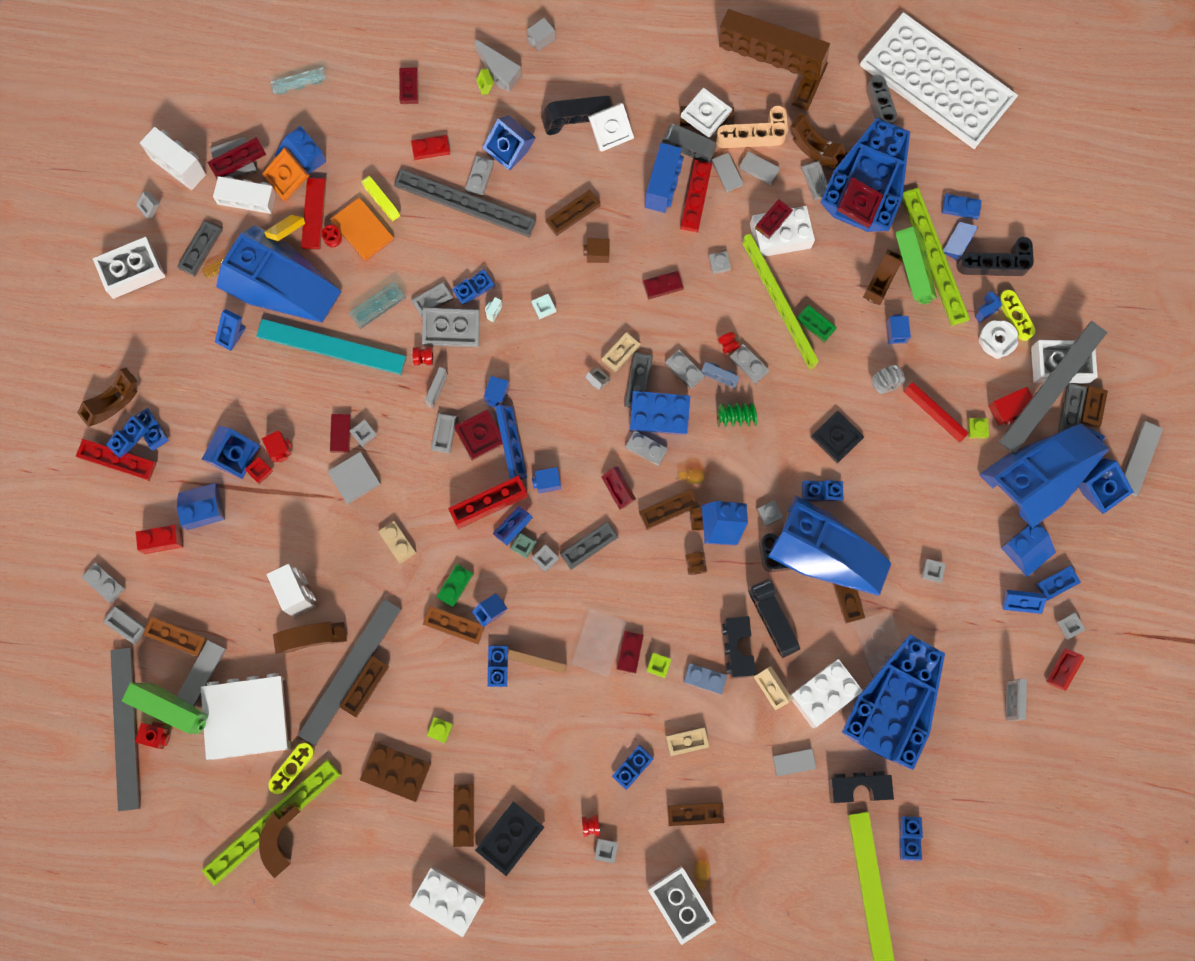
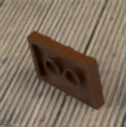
[360,742,431,802]

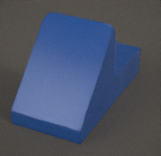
[215,309,246,351]

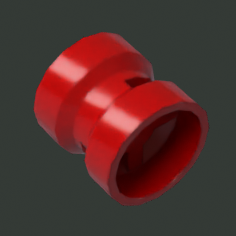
[412,347,433,366]

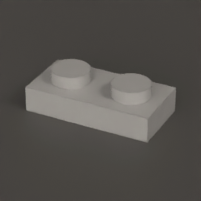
[465,156,494,196]
[729,344,770,385]
[665,350,705,390]
[625,431,668,466]
[81,563,125,604]

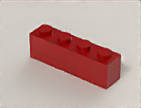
[448,476,528,529]

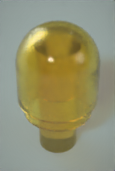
[678,468,705,484]
[694,860,710,890]

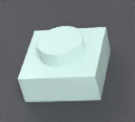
[531,294,556,320]
[485,297,503,322]

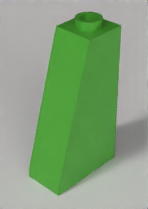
[895,226,937,304]
[122,682,209,734]

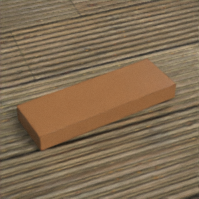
[508,650,567,674]

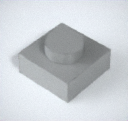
[136,191,159,218]
[709,251,731,274]
[585,367,611,390]
[350,420,377,447]
[757,500,783,527]
[532,544,559,573]
[921,559,946,583]
[1056,613,1086,639]
[594,839,618,863]

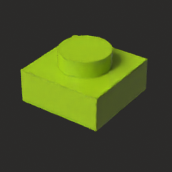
[476,69,494,95]
[967,418,989,438]
[646,653,672,678]
[427,717,453,743]

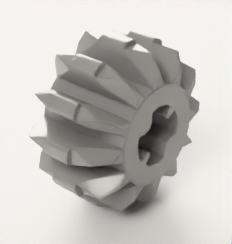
[871,365,906,394]

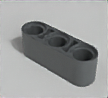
[866,75,897,124]
[662,124,717,163]

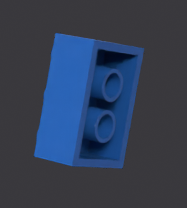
[645,143,684,213]
[630,391,691,435]

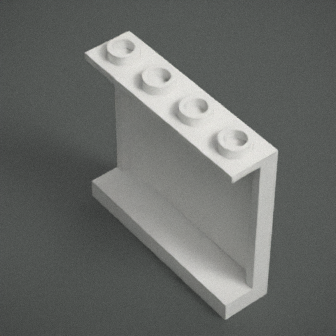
[201,673,291,760]

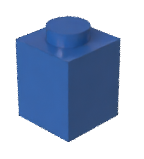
[886,314,911,344]
[484,376,510,408]
[532,467,561,494]
[472,593,508,627]

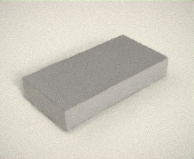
[739,151,780,185]
[711,153,743,193]
[801,161,828,200]
[411,282,453,317]
[425,367,448,408]
[431,413,457,454]
[103,606,146,645]
[772,749,816,776]

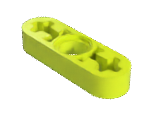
[361,176,400,222]
[999,290,1036,341]
[269,743,315,794]

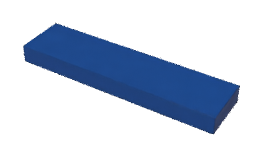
[495,404,527,480]

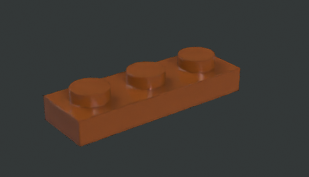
[423,606,485,645]
[143,617,207,657]

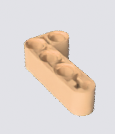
[716,106,788,148]

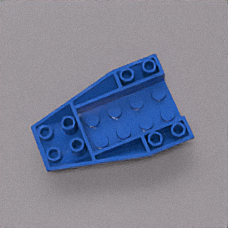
[820,118,910,232]
[216,225,341,323]
[980,423,1109,528]
[768,495,891,596]
[842,635,945,770]

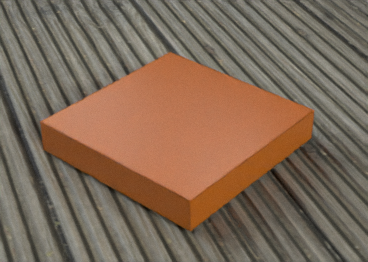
[262,148,310,201]

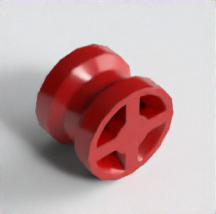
[321,225,342,248]
[718,332,741,354]
[582,815,600,837]

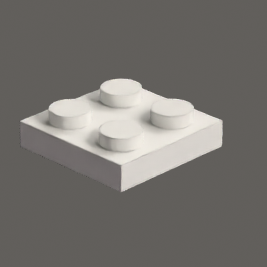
[681,88,732,138]
[588,103,634,152]

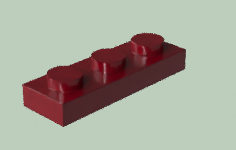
[207,137,266,179]

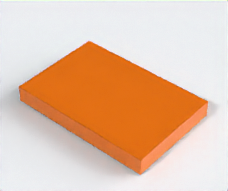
[330,198,394,261]

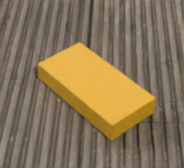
[264,215,305,241]

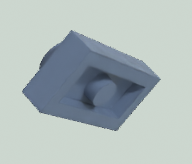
[701,362,740,389]
[684,664,727,695]

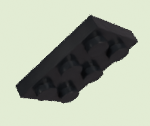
[475,801,544,876]

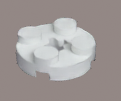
[978,320,1018,359]

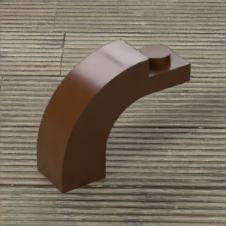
[790,113,848,169]
[863,249,903,305]
[77,367,138,427]
[273,622,347,654]
[259,802,301,878]

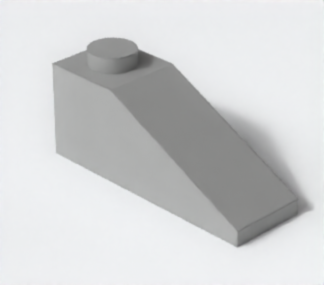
[474,39,522,92]

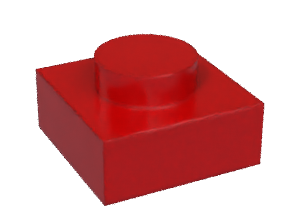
[245,457,273,484]

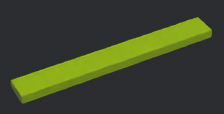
[902,187,970,326]
[742,233,819,369]
[201,759,341,886]
[848,812,895,961]

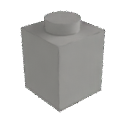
[527,18,555,52]

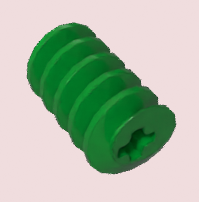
[717,402,757,427]

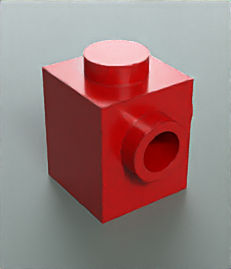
[261,430,292,463]
[135,721,170,749]

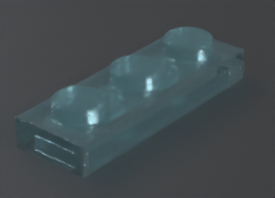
[270,68,326,95]
[349,281,406,329]

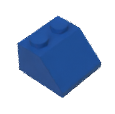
[482,115,536,170]
[275,126,326,174]
[201,426,260,479]
[1078,458,1134,514]
[177,483,225,530]
[702,501,748,545]
[1001,523,1056,577]

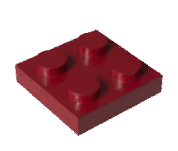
[837,177,884,228]
[454,409,503,461]

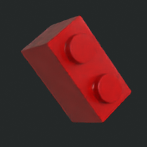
[988,387,1033,426]
[135,525,183,554]

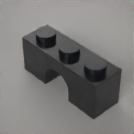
[721,616,756,679]
[828,771,894,803]

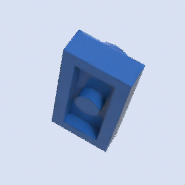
[942,194,982,220]
[493,506,533,546]
[1036,566,1081,601]
[1002,590,1047,614]

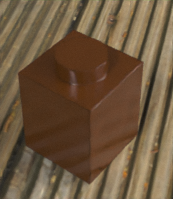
[583,238,610,263]

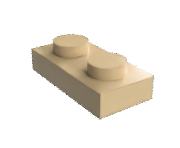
[601,332,640,373]
[378,521,416,564]
[754,666,793,711]
[666,728,709,756]

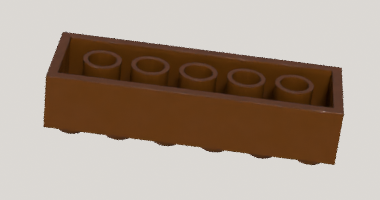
[719,9,830,80]

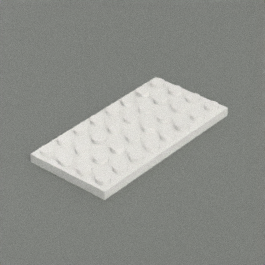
[860,12,1018,149]

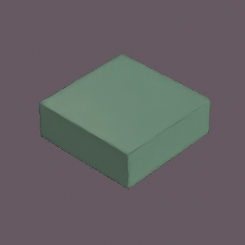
[510,532,537,559]

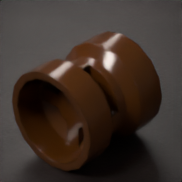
[690,508,703,530]
[685,552,707,575]

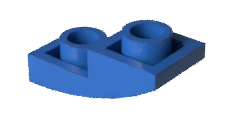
[452,269,495,304]
[135,408,169,451]
[106,416,149,457]
[802,480,844,501]
[487,645,508,687]
[612,744,654,790]
[900,816,923,861]

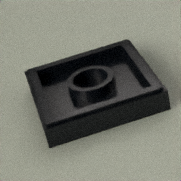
[810,411,864,464]

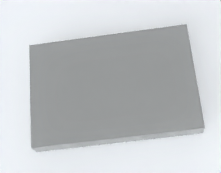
[422,307,480,347]

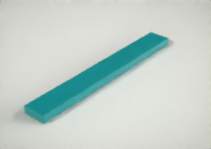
[256,319,407,375]

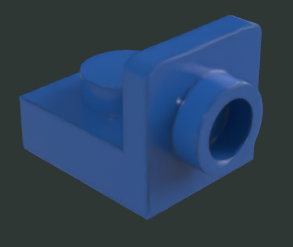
[975,291,1002,323]

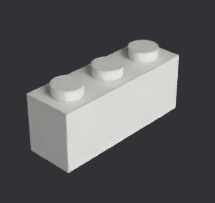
[213,176,276,214]

